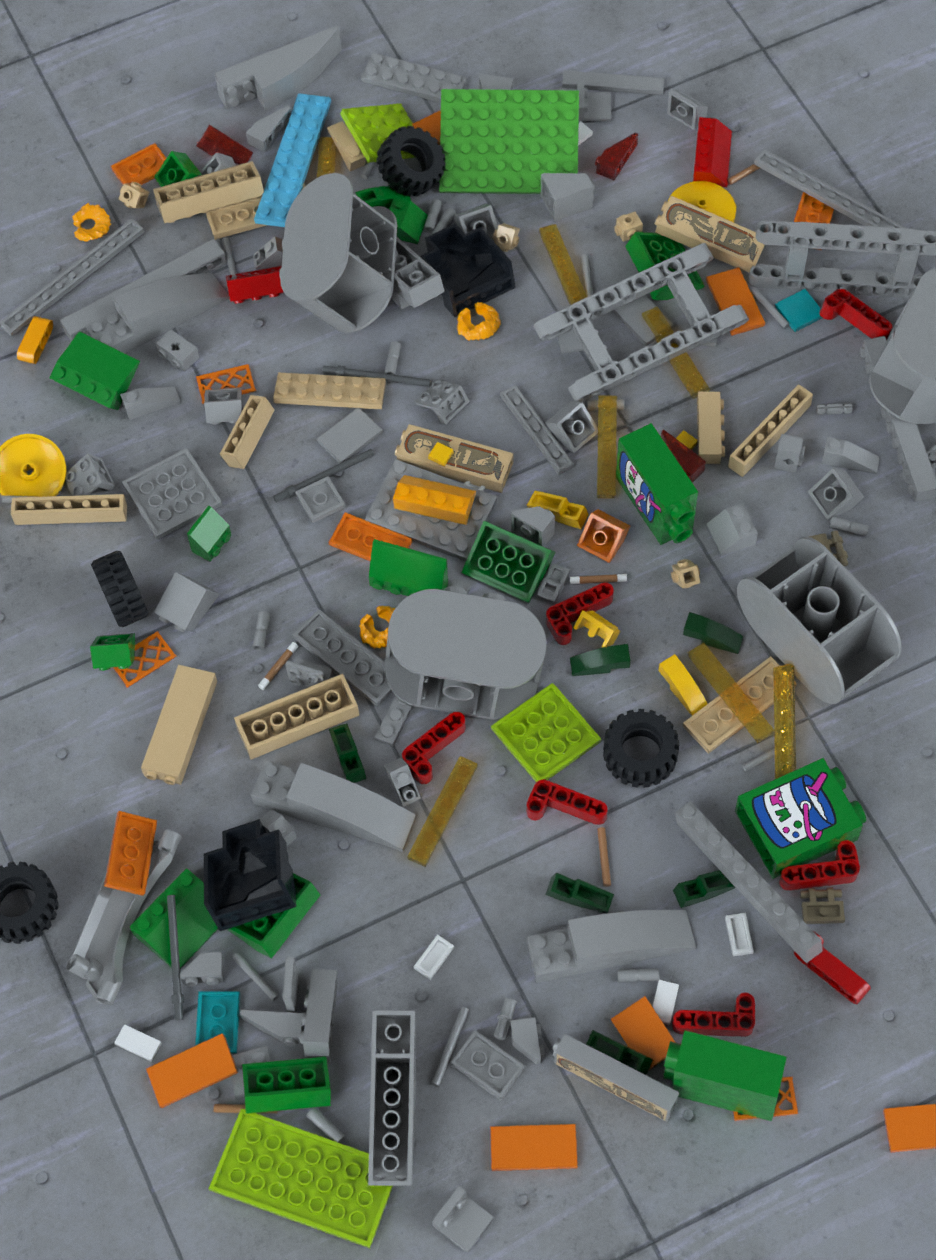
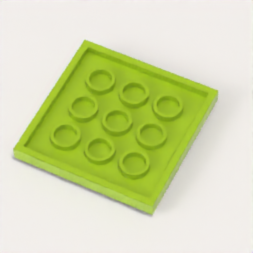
[340,103,416,163]
[491,683,601,782]

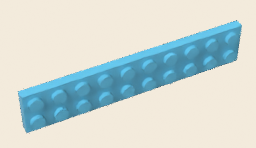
[254,93,331,227]

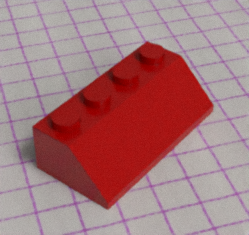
[693,117,732,187]
[226,266,283,304]

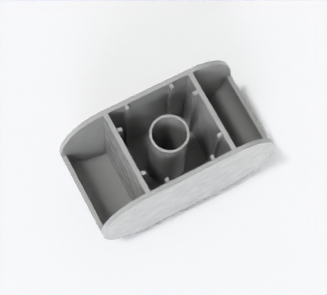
[279,173,397,333]
[869,268,936,424]
[737,537,902,704]
[385,586,546,720]

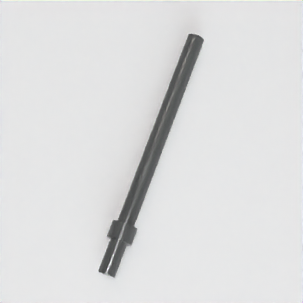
[323,365,430,387]
[273,449,374,502]
[167,895,184,1020]

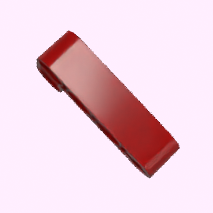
[820,289,893,341]
[546,582,614,645]
[402,712,466,784]
[526,779,608,825]
[779,840,860,891]
[794,931,871,1005]
[672,992,755,1037]

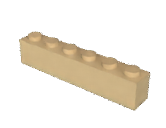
[728,384,813,477]
[11,494,127,525]

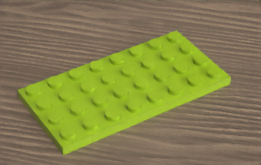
[209,1108,393,1248]

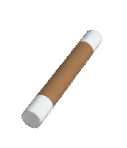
[570,574,627,584]
[258,642,298,690]

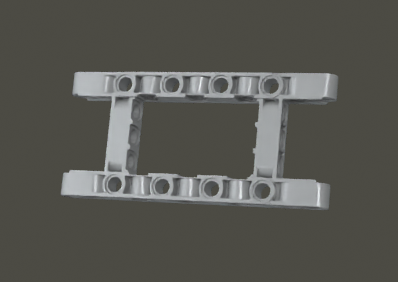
[749,220,936,297]
[533,243,749,402]

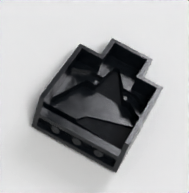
[419,223,516,318]
[204,819,296,931]

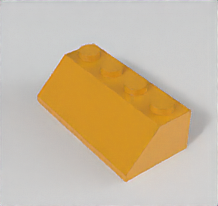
[393,475,476,525]

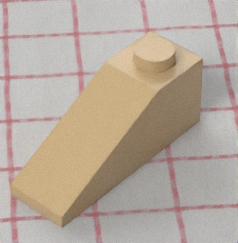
[327,121,366,172]

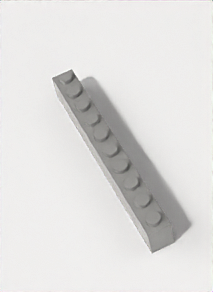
[60,239,226,341]
[860,336,936,502]
[675,801,822,963]

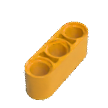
[17,316,53,364]

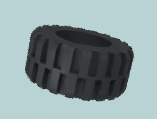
[377,126,446,196]
[91,551,149,627]
[603,709,680,788]
[0,862,59,944]

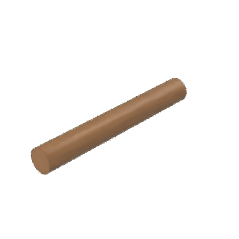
[728,164,760,185]
[597,827,611,887]
[214,1104,278,1114]

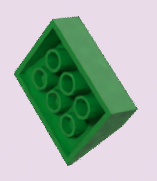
[625,232,705,300]
[50,331,140,410]
[461,521,556,603]
[369,539,448,596]
[130,868,218,969]
[226,873,320,959]

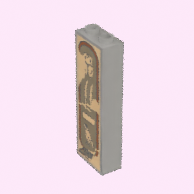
[553,1034,679,1122]

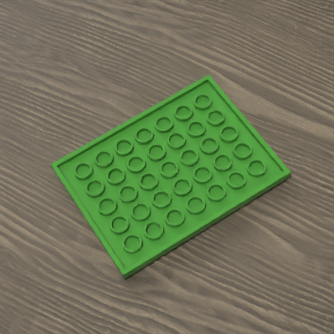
[439,89,579,194]

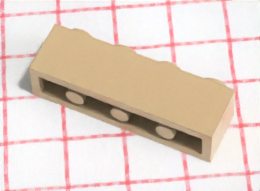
[697,392,725,464]
[220,395,274,469]

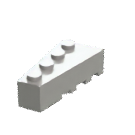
[300,969,338,1064]

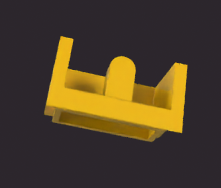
[573,610,620,648]

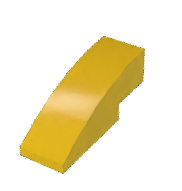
[527,491,589,529]
[658,654,708,716]

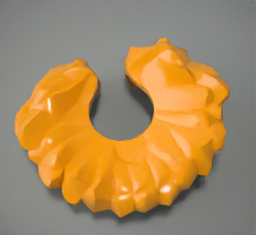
[72,203,111,242]
[457,302,501,341]
[359,605,395,649]

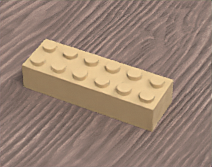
[153,161,264,223]
[234,674,359,760]

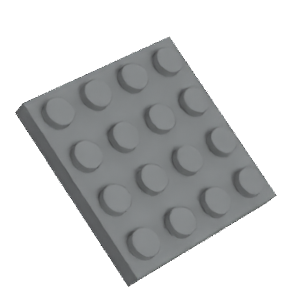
[122,448,223,540]

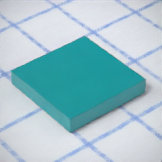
[775,289,822,332]

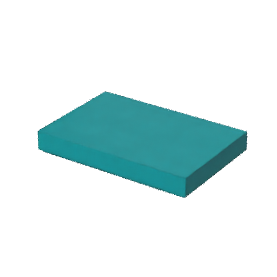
[195,991,241,1054]

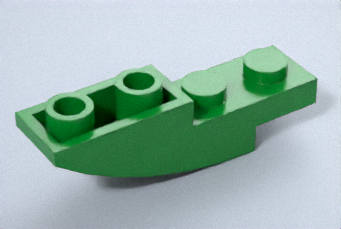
[355,186,411,209]

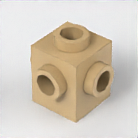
[118,182,149,208]
[614,212,643,242]
[493,223,520,252]
[671,559,700,588]

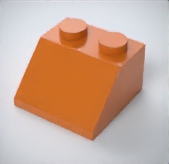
[577,509,631,563]

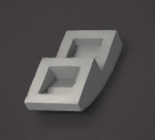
[537,563,570,603]

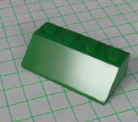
[242,1057,331,1114]

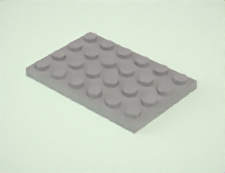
[365,459,497,561]

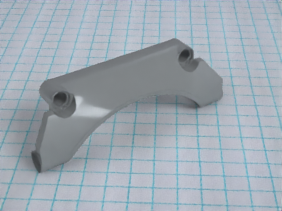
[66,830,182,1006]

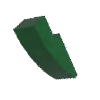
[683,612,743,654]
[570,644,631,676]
[329,723,367,783]
[673,870,736,908]
[545,873,614,913]
[586,1030,653,1075]

